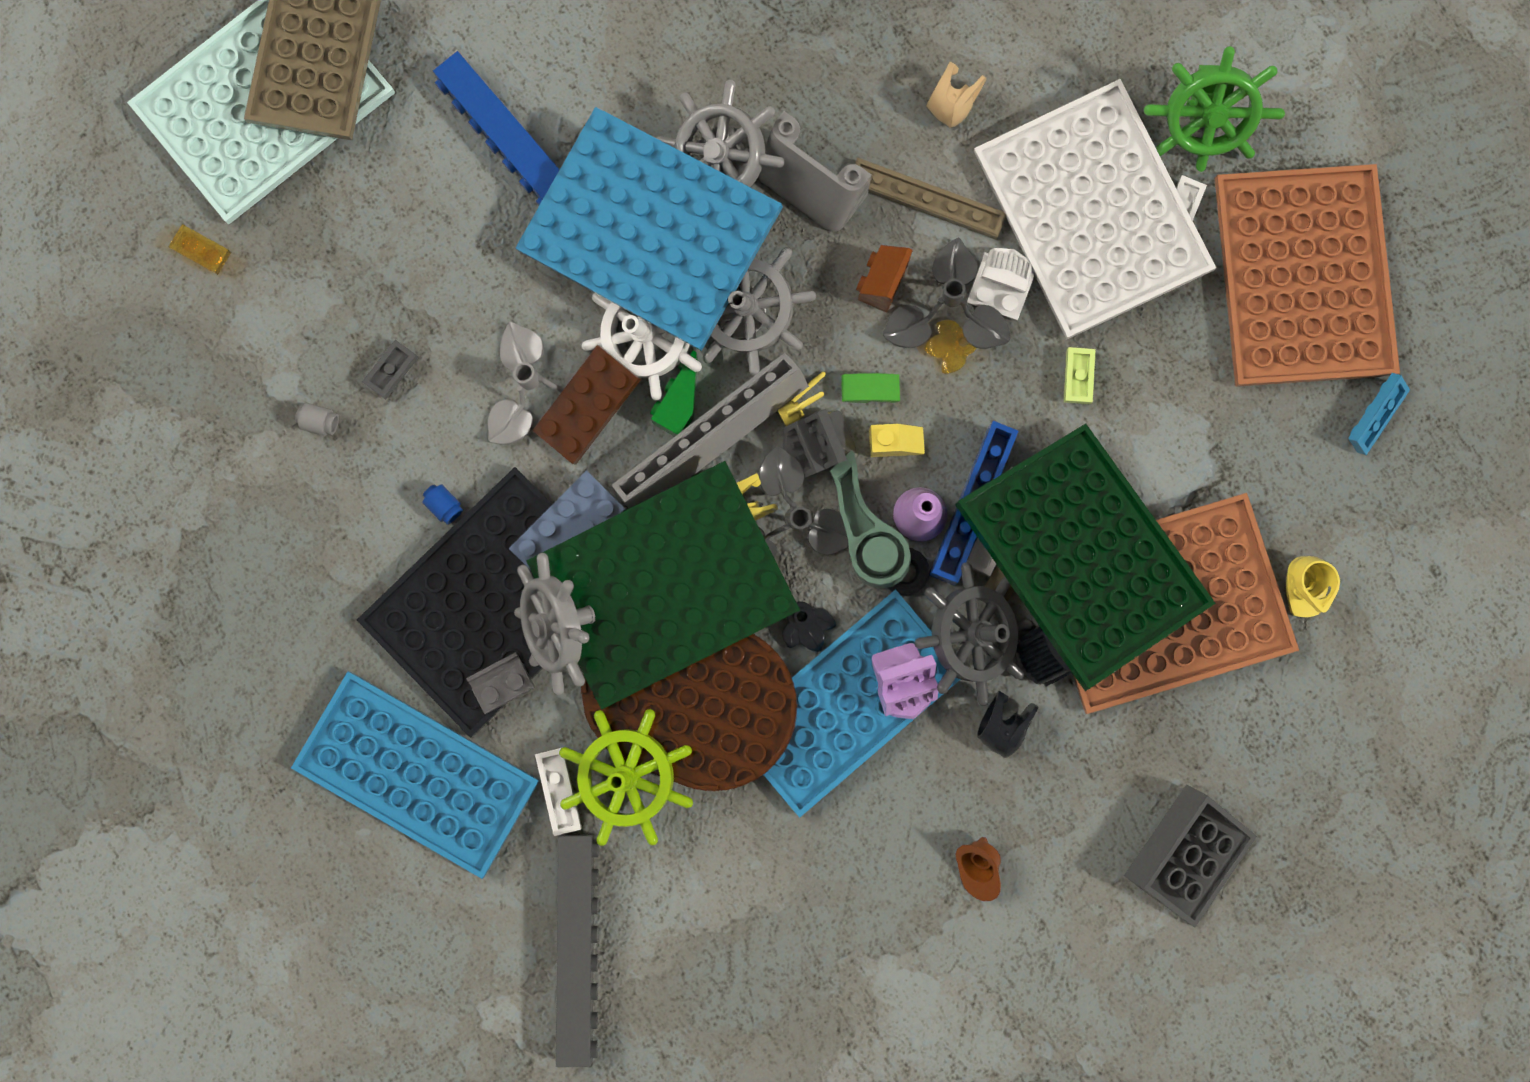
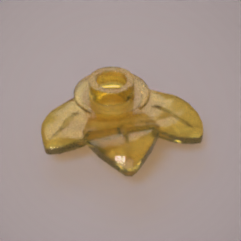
[924,320,977,374]

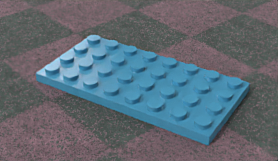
[764,589,961,818]
[291,671,540,879]

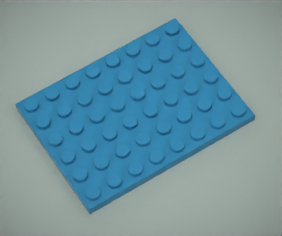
[515,107,783,351]

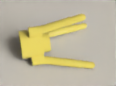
[778,372,831,426]

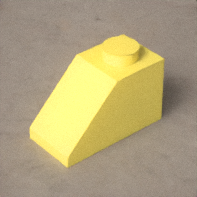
[869,424,925,457]

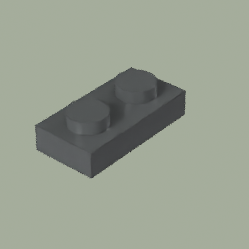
[362,339,419,400]

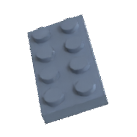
[509,470,626,569]

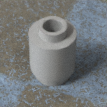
[295,403,339,436]

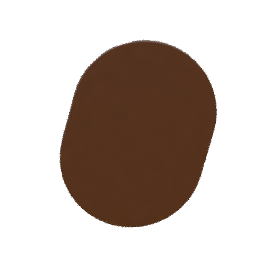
[581,634,797,791]

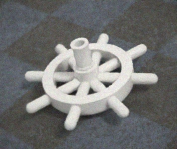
[582,293,702,400]

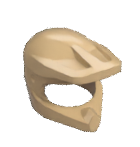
[926,62,987,128]

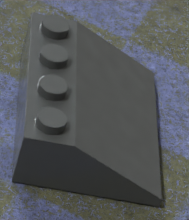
[1124,784,1257,927]

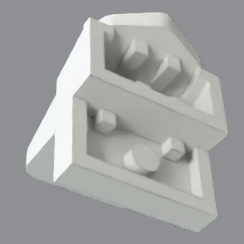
[967,248,1034,320]

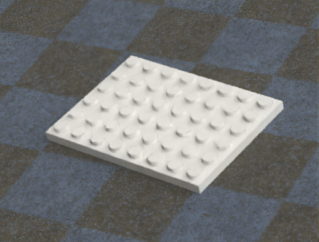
[974,79,1216,340]

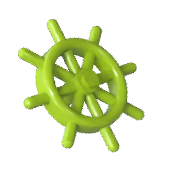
[559,709,693,846]

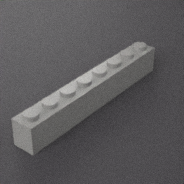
[612,353,809,509]

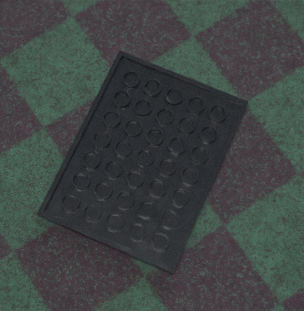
[357,467,552,738]

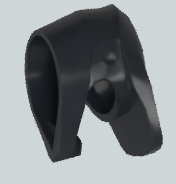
[977,691,1039,758]

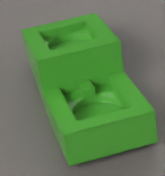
[841,373,900,403]

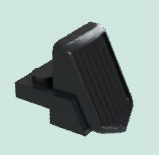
[1015,626,1072,687]

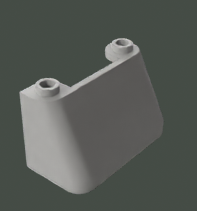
[758,111,872,232]

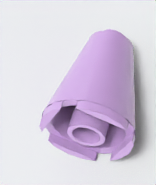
[893,487,948,542]

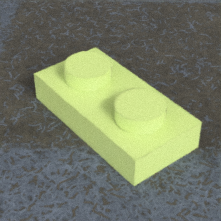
[1064,347,1096,404]

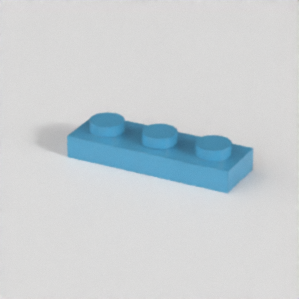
[1348,373,1410,455]

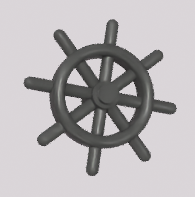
[914,562,1033,706]

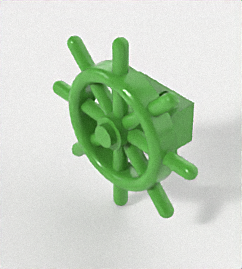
[1144,46,1285,172]

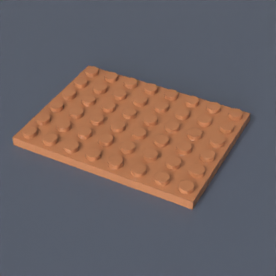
[1214,164,1400,387]
[1073,493,1299,714]

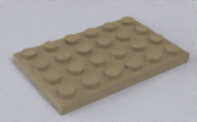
[244,0,381,140]

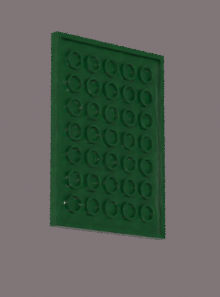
[955,423,1216,691]
[526,461,800,710]

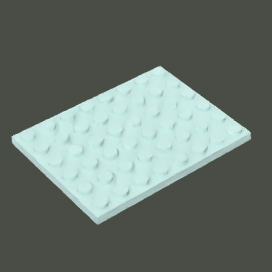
[127,0,395,224]

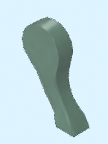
[830,450,911,589]

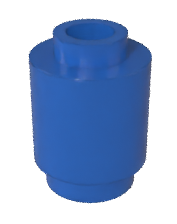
[422,484,463,525]

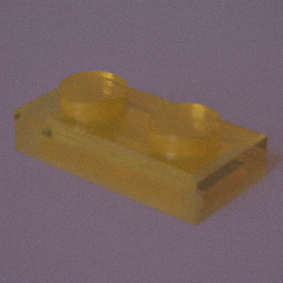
[168,224,232,275]

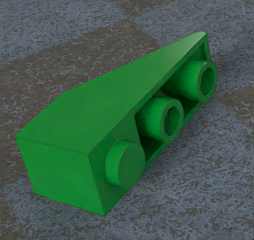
[650,350,698,437]

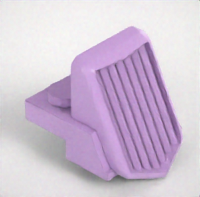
[872,643,938,719]

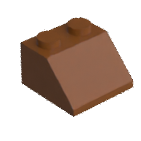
[856,245,913,312]

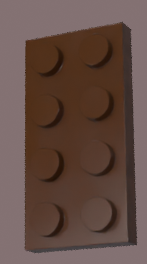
[532,345,641,465]

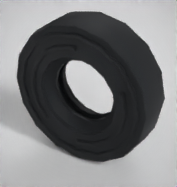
[887,547,930,596]

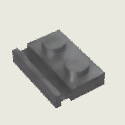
[466,652,535,714]

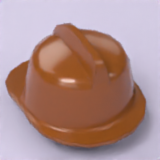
[955,837,1001,901]

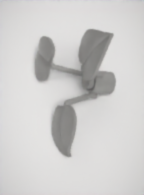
[488,322,576,444]

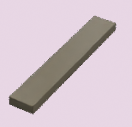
[855,158,1006,240]

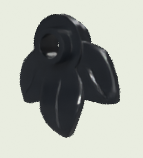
[782,601,836,652]

